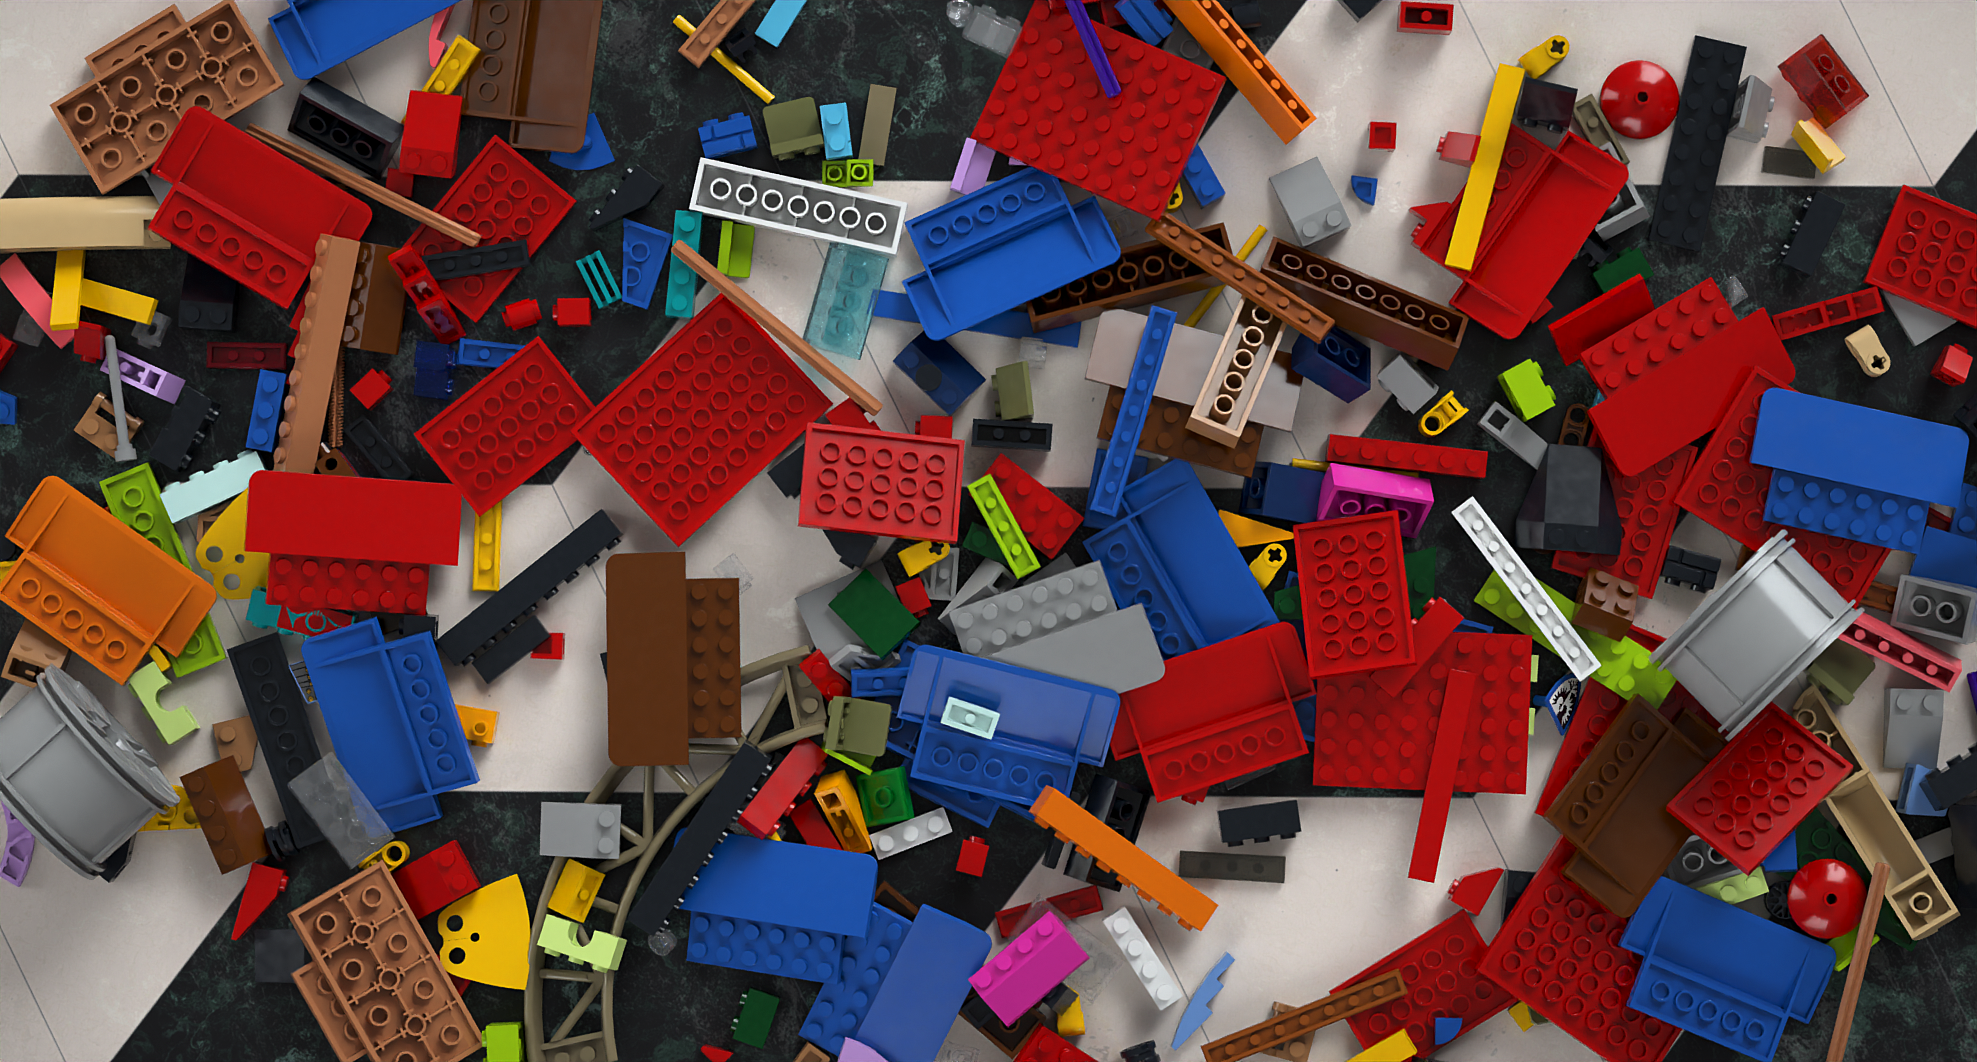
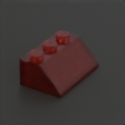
[1777,34,1869,129]

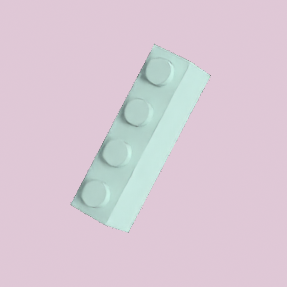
[159,449,268,524]

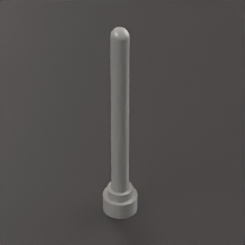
[104,335,137,462]

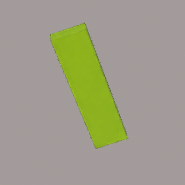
[967,474,1041,580]

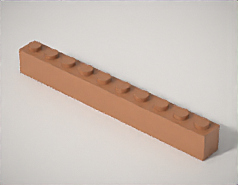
[273,234,360,474]

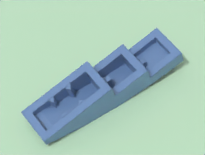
[1171,951,1235,1051]

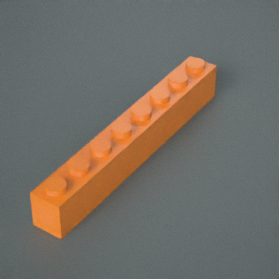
[1163,0,1317,145]
[1029,785,1218,931]

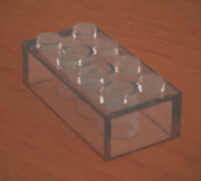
[287,751,395,870]
[1007,894,1125,1004]

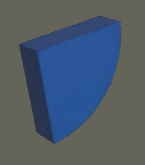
[1351,175,1378,206]
[1435,1017,1462,1045]

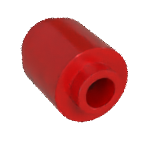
[502,298,542,331]

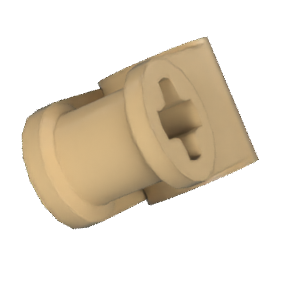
[1845,325,1890,377]

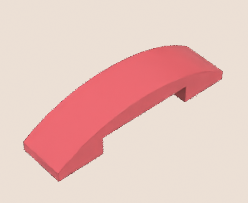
[429,4,455,70]
[0,253,74,349]

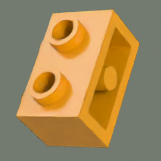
[455,704,500,748]

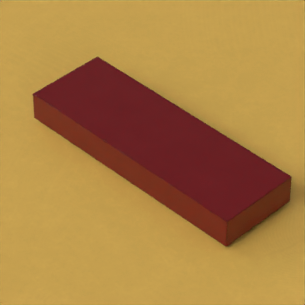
[206,342,287,370]

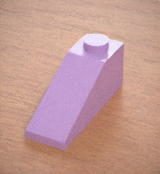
[100,349,186,404]

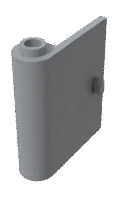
[795,560,914,659]

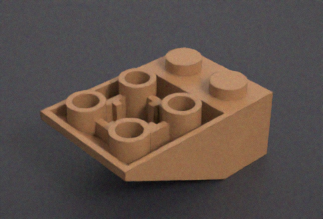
[1,618,72,688]

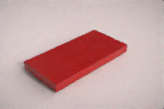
[1548,273,1655,366]

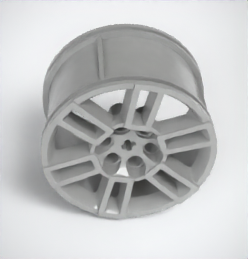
[1648,529,1865,742]
[0,663,180,880]

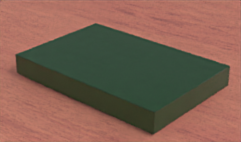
[828,568,921,661]

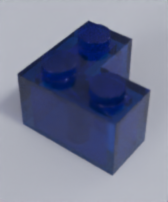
[413,341,458,401]

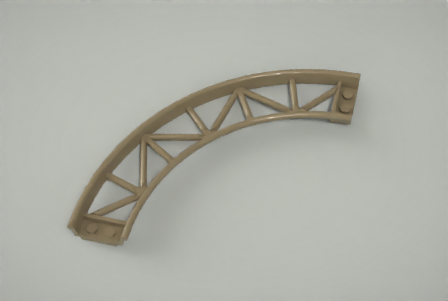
[524,644,829,1062]

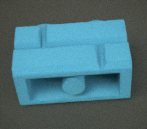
[820,103,853,161]

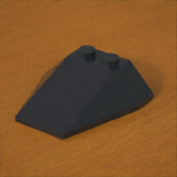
[1514,444,1622,555]

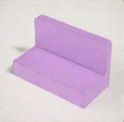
[950,138,996,195]

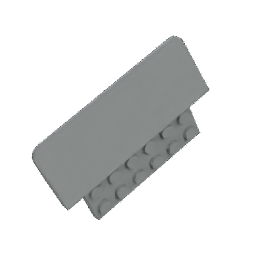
[949,560,1165,694]

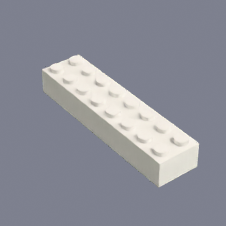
[689,157,908,257]

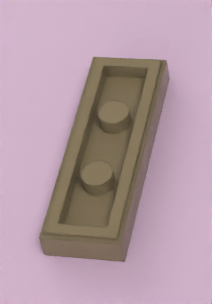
[858,84,897,167]
[1572,94,1630,165]

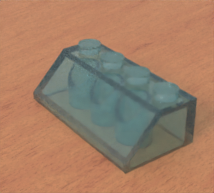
[802,242,889,360]

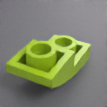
[822,159,874,188]

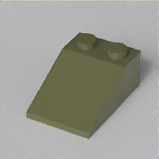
[991,361,1034,421]

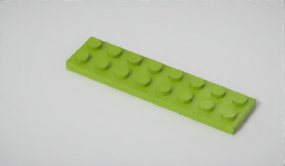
[99,462,228,678]
[1474,570,1677,710]

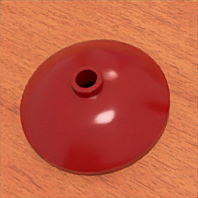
[1600,60,1679,139]
[1787,859,1867,939]

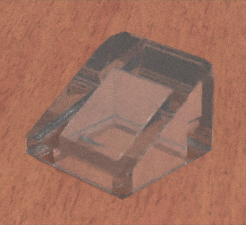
[1726,275,1748,308]

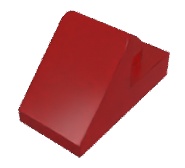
[1408,202,1451,250]

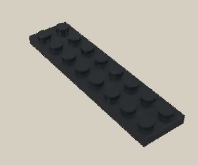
[1648,35,1747,252]
[226,632,348,849]

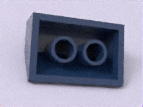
[1291,326,1371,403]
[893,330,986,416]

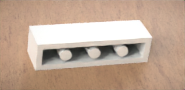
[1102,906,1183,1010]

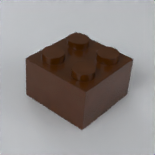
[1572,567,1639,642]

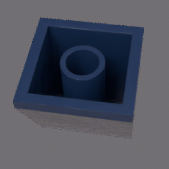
[1238,461,1326,524]

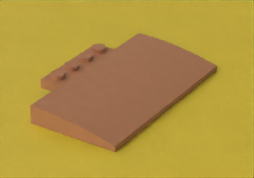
[50,0,285,195]
[287,860,482,1062]

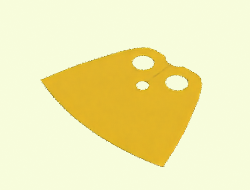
[195,487,269,600]
[438,874,531,990]

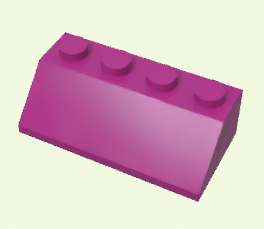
[1316,463,1434,538]
[968,911,1090,1027]

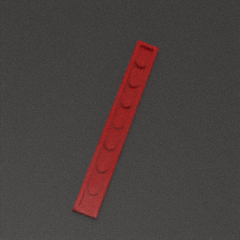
[1408,669,1476,883]

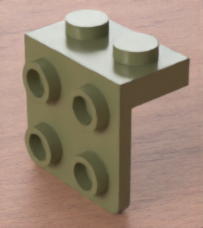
[763,97,825,161]
[1803,638,1875,706]
[823,696,892,757]

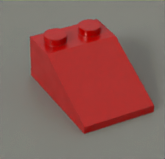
[399,90,463,178]
[391,840,481,920]

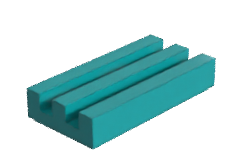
[576,250,622,309]

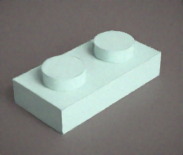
[940,696,1000,740]

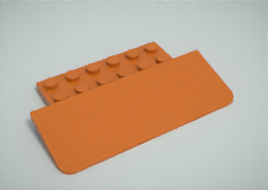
[0,476,217,686]

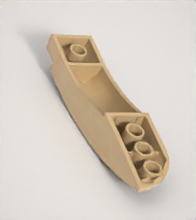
[0,196,171,254]
[1791,685,1960,941]

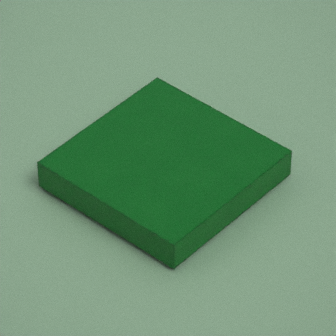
[856,766,915,827]

